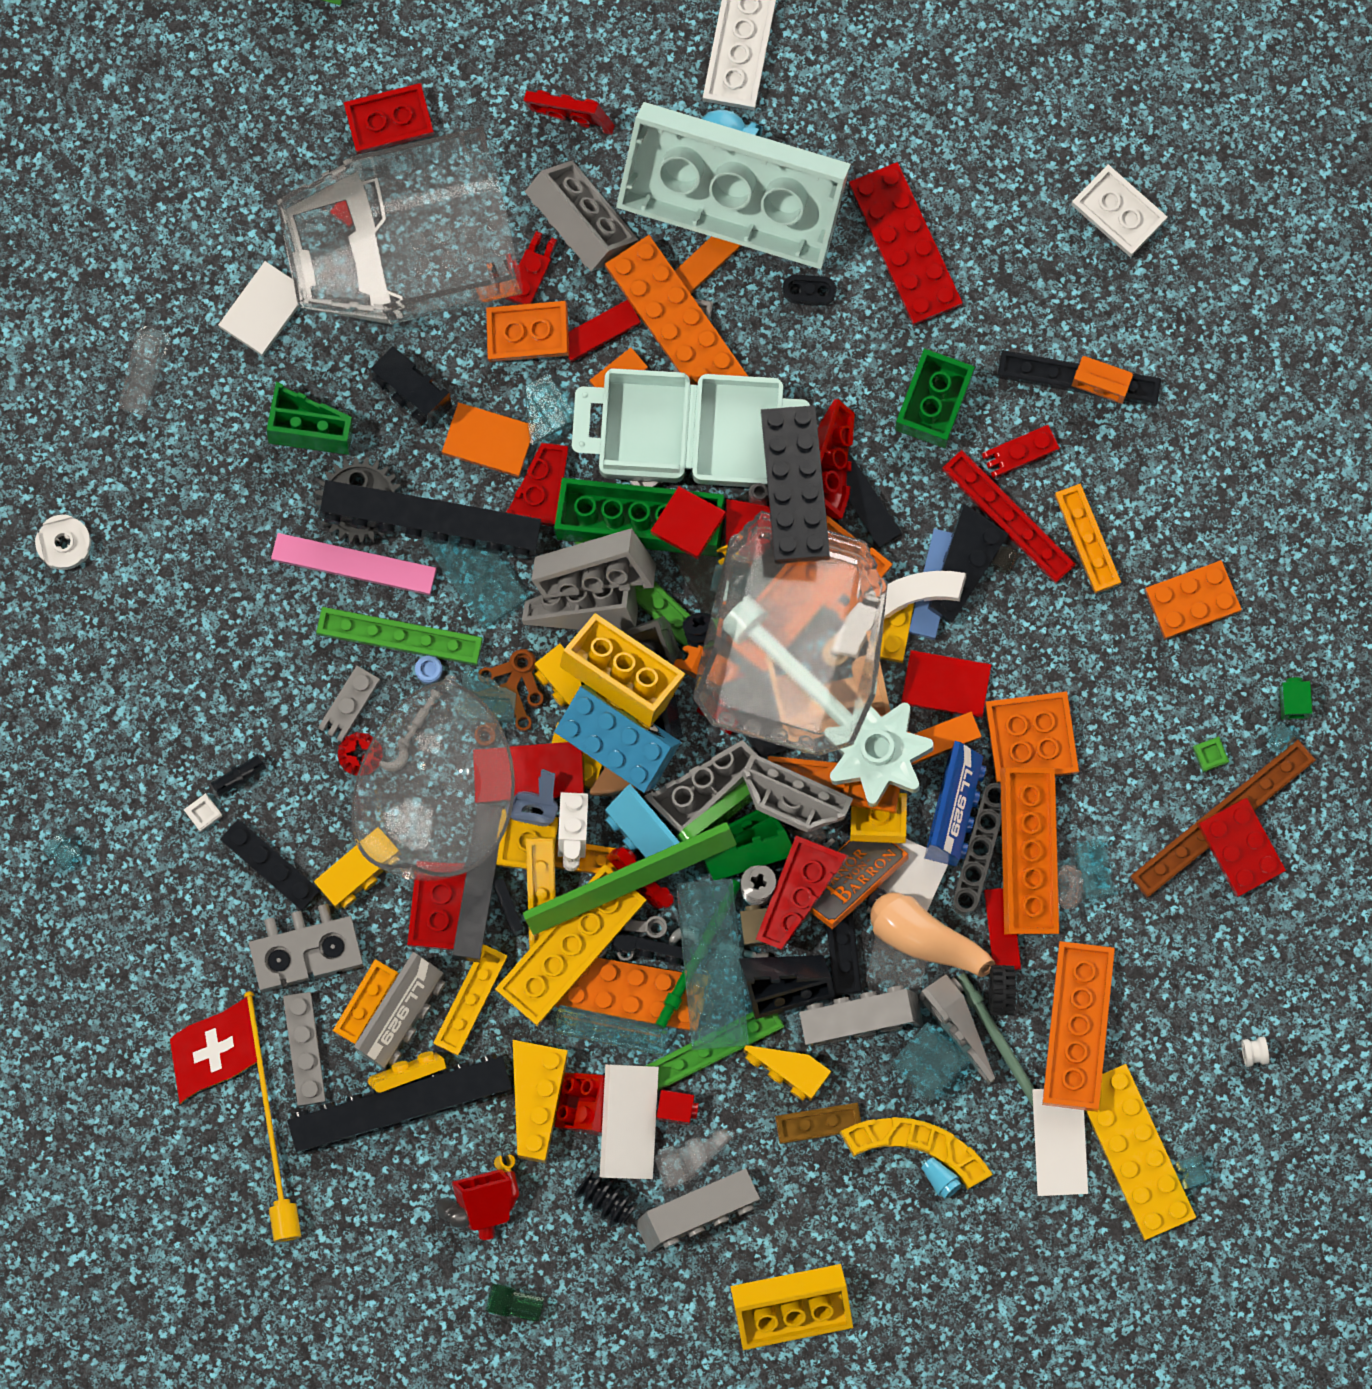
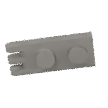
[318,666,381,742]

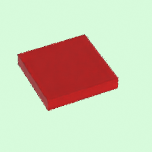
[651,486,726,559]

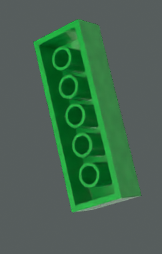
[554,478,726,557]

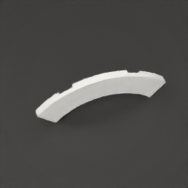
[831,571,966,660]

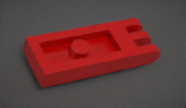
[982,425,1060,479]

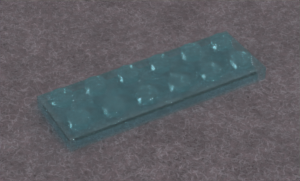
[676,879,749,1050]

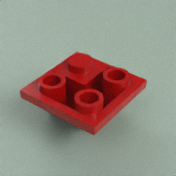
[554,1072,605,1136]

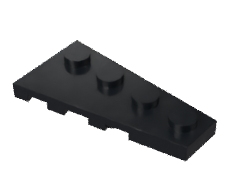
[928,503,1008,624]

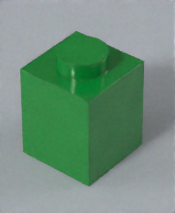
[1279,677,1312,720]

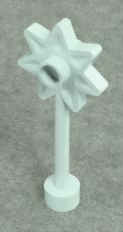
[719,596,934,807]

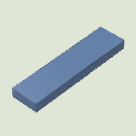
[908,529,952,640]

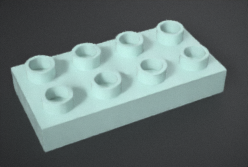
[616,102,851,269]

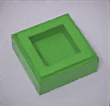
[1193,737,1229,773]

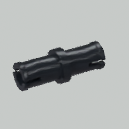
[211,754,267,797]

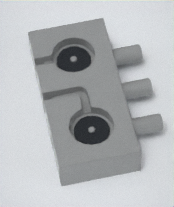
[248,904,364,993]

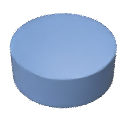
[415,656,443,684]

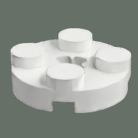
[35,515,91,570]

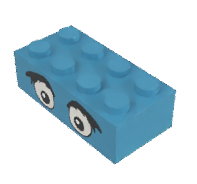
[554,684,681,793]

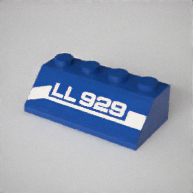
[924,741,986,867]

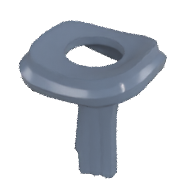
[508,769,558,826]

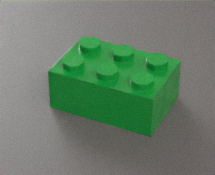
[895,348,975,449]

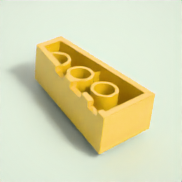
[513,1040,568,1164]

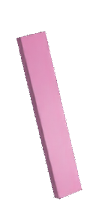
[271,533,437,596]

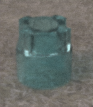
[1267,723,1297,753]

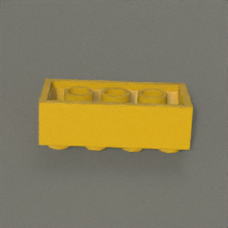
[560,613,685,727]
[730,1264,853,1350]

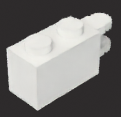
[558,792,588,871]

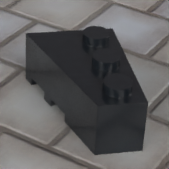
[370,346,452,429]
[739,955,835,1019]

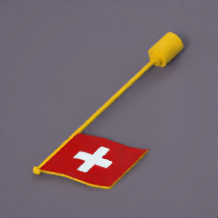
[170,991,301,1242]

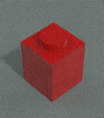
[657,1090,699,1126]

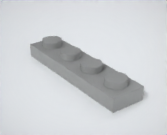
[283,992,326,1107]

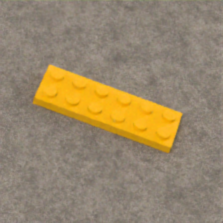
[495,864,647,1026]
[1085,1064,1196,1241]

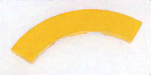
[840,1117,993,1190]

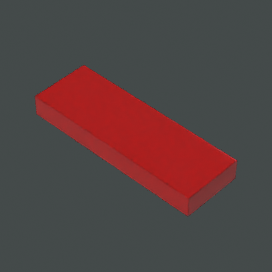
[567,299,641,363]
[984,888,1021,971]

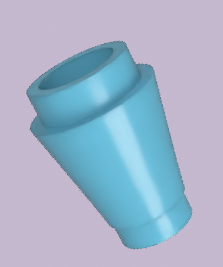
[921,1157,962,1199]

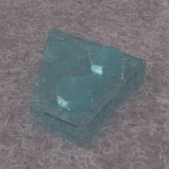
[524,374,574,445]
[459,665,517,723]

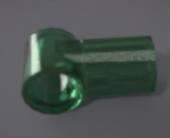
[485,1283,544,1322]

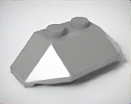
[742,753,853,833]

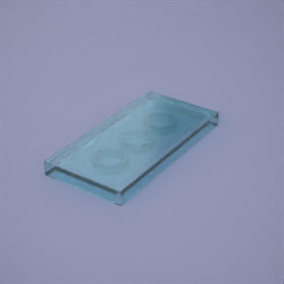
[422,537,529,630]

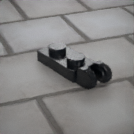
[611,934,691,966]

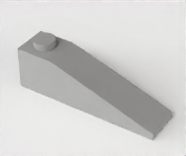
[522,586,638,631]

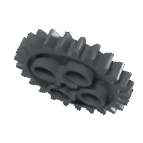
[315,457,401,545]

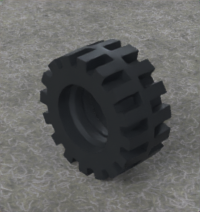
[989,965,1016,1016]

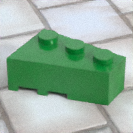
[267,381,353,455]
[702,810,792,881]

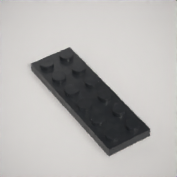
[761,405,830,564]

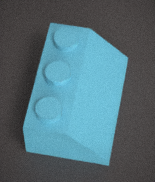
[605,784,680,859]

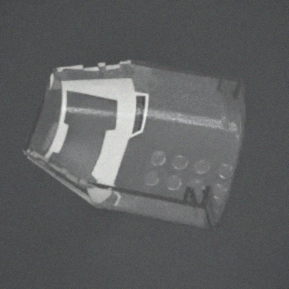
[277,126,523,324]

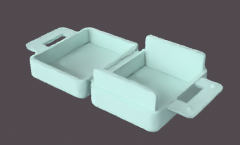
[572,369,810,487]

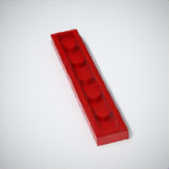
[942,450,1076,584]

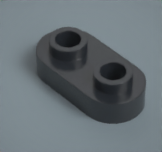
[783,275,836,305]

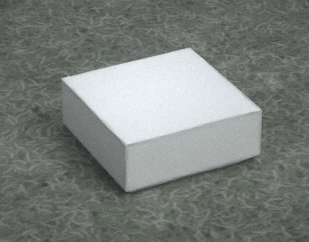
[184,793,223,832]

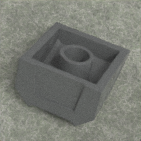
[623,616,683,665]

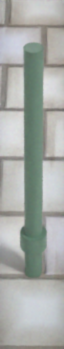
[956,973,1035,1107]

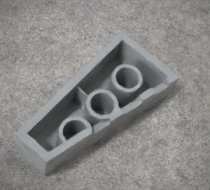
[532,528,656,598]
[644,740,757,835]
[799,985,924,1047]
[635,1169,760,1252]

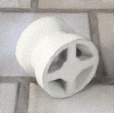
[1241,1036,1269,1067]

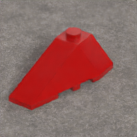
[818,399,855,519]

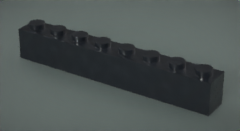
[319,480,541,559]
[287,1054,513,1155]

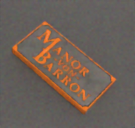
[810,840,909,929]

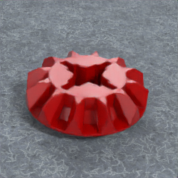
[337,732,382,776]

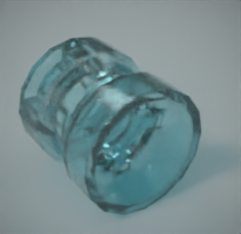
[43,832,82,871]
[1175,1154,1211,1190]

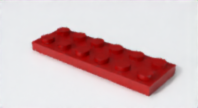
[848,162,963,326]

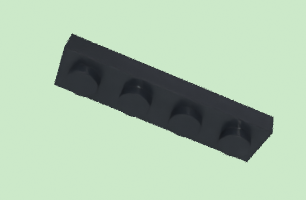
[220,819,321,912]

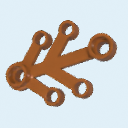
[466,649,544,747]

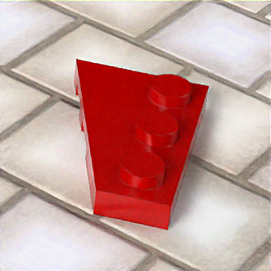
[523,90,615,135]
[506,443,569,527]

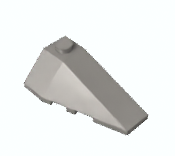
[919,975,995,1085]

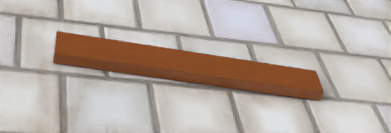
[1129,740,1316,898]

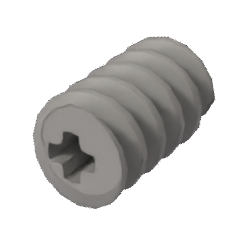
[741,865,776,906]

